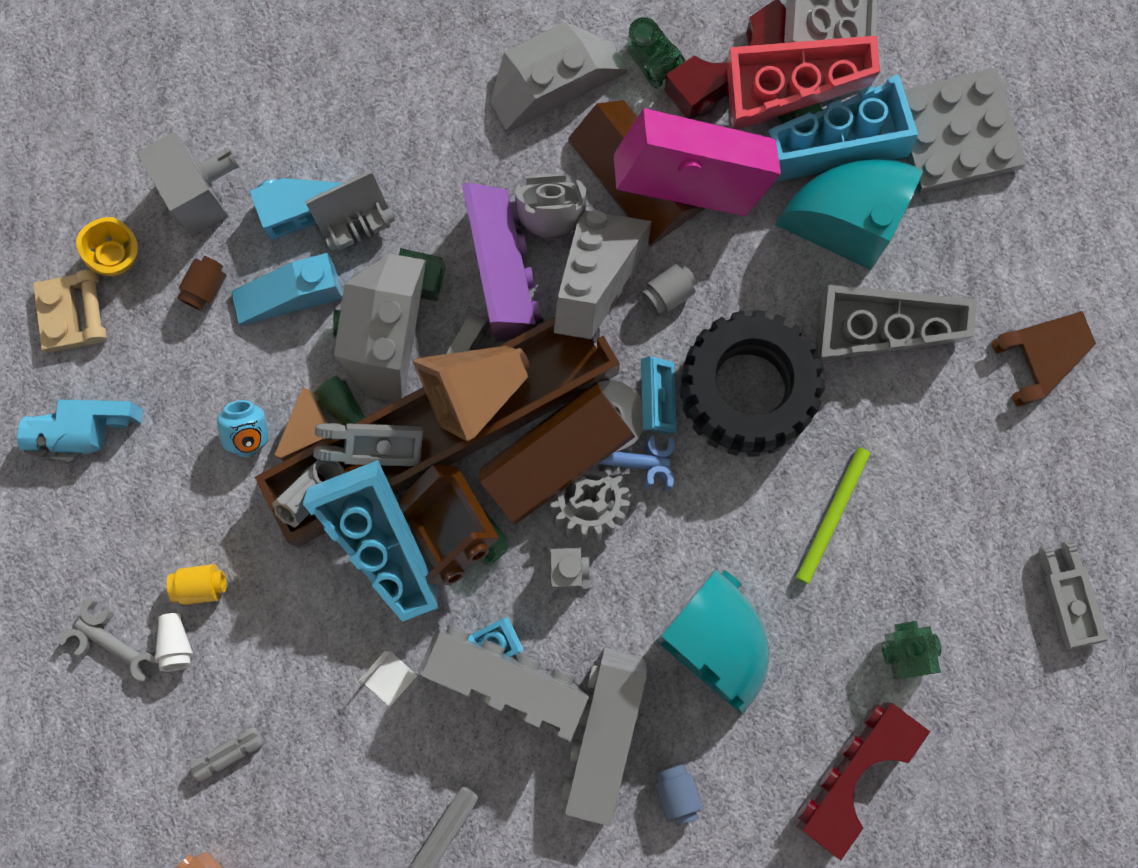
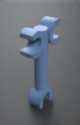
[591,436,675,492]

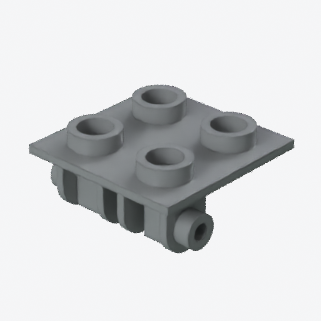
[305,170,395,252]

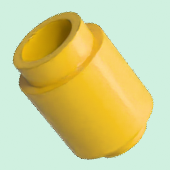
[167,564,227,605]

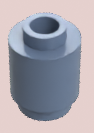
[655,764,703,826]

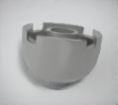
[515,173,586,240]

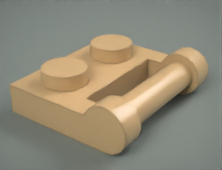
[33,270,107,353]

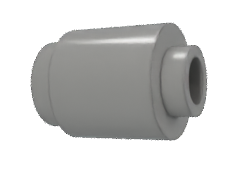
[642,264,697,315]

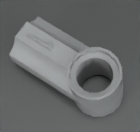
[272,460,344,527]

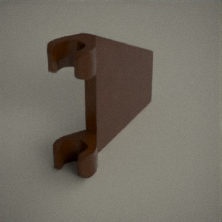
[991,311,1096,407]

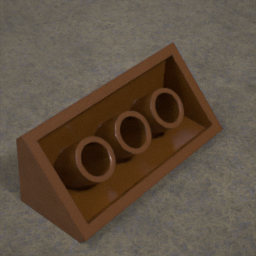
[568,100,705,247]
[480,382,635,525]

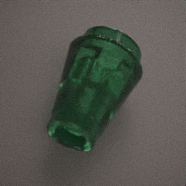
[314,375,366,426]

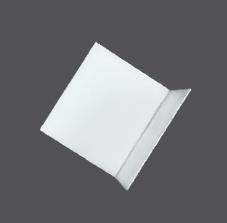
[357,651,417,707]

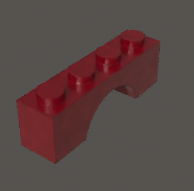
[664,0,786,119]
[796,702,931,860]

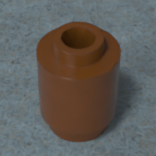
[177,256,227,312]

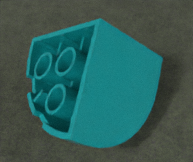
[775,159,923,270]
[655,569,769,715]

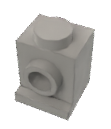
[551,548,590,590]

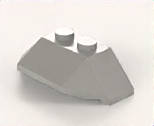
[490,22,628,133]
[334,254,426,402]

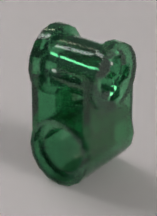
[627,17,685,89]

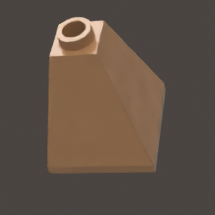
[412,346,530,441]

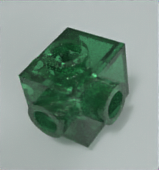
[881,621,941,679]

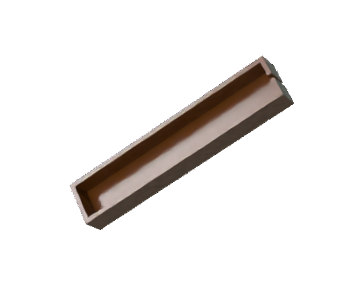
[255,316,620,548]

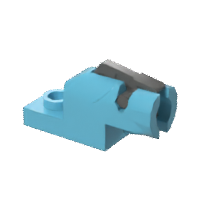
[17,399,143,463]

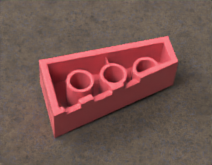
[726,36,880,130]

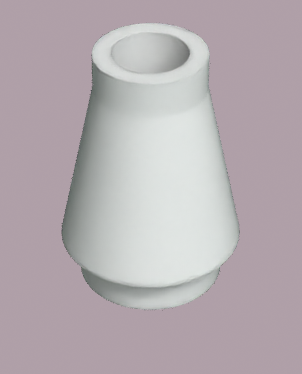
[155,613,193,672]

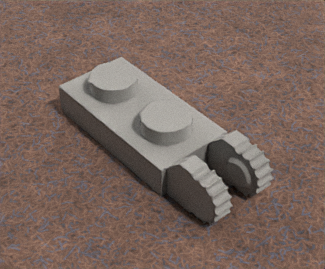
[313,423,423,466]
[1038,539,1107,650]

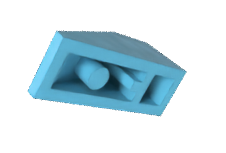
[250,178,343,240]
[231,253,343,326]

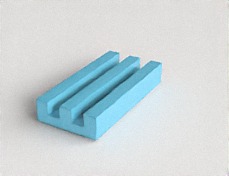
[641,356,677,435]

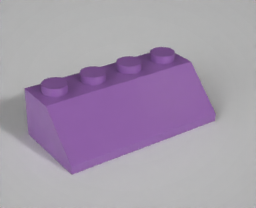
[462,183,542,343]

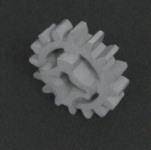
[549,466,630,541]

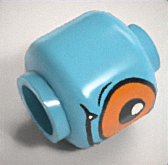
[217,400,269,457]

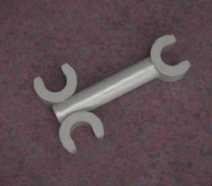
[59,599,159,681]

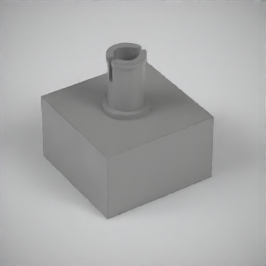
[136,131,240,236]

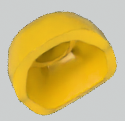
[76,217,138,277]

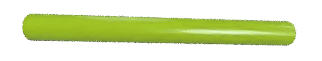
[796,447,871,585]

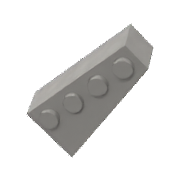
[560,648,648,827]

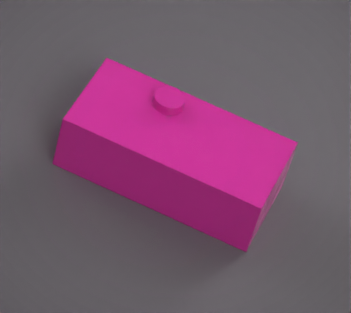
[614,108,781,216]

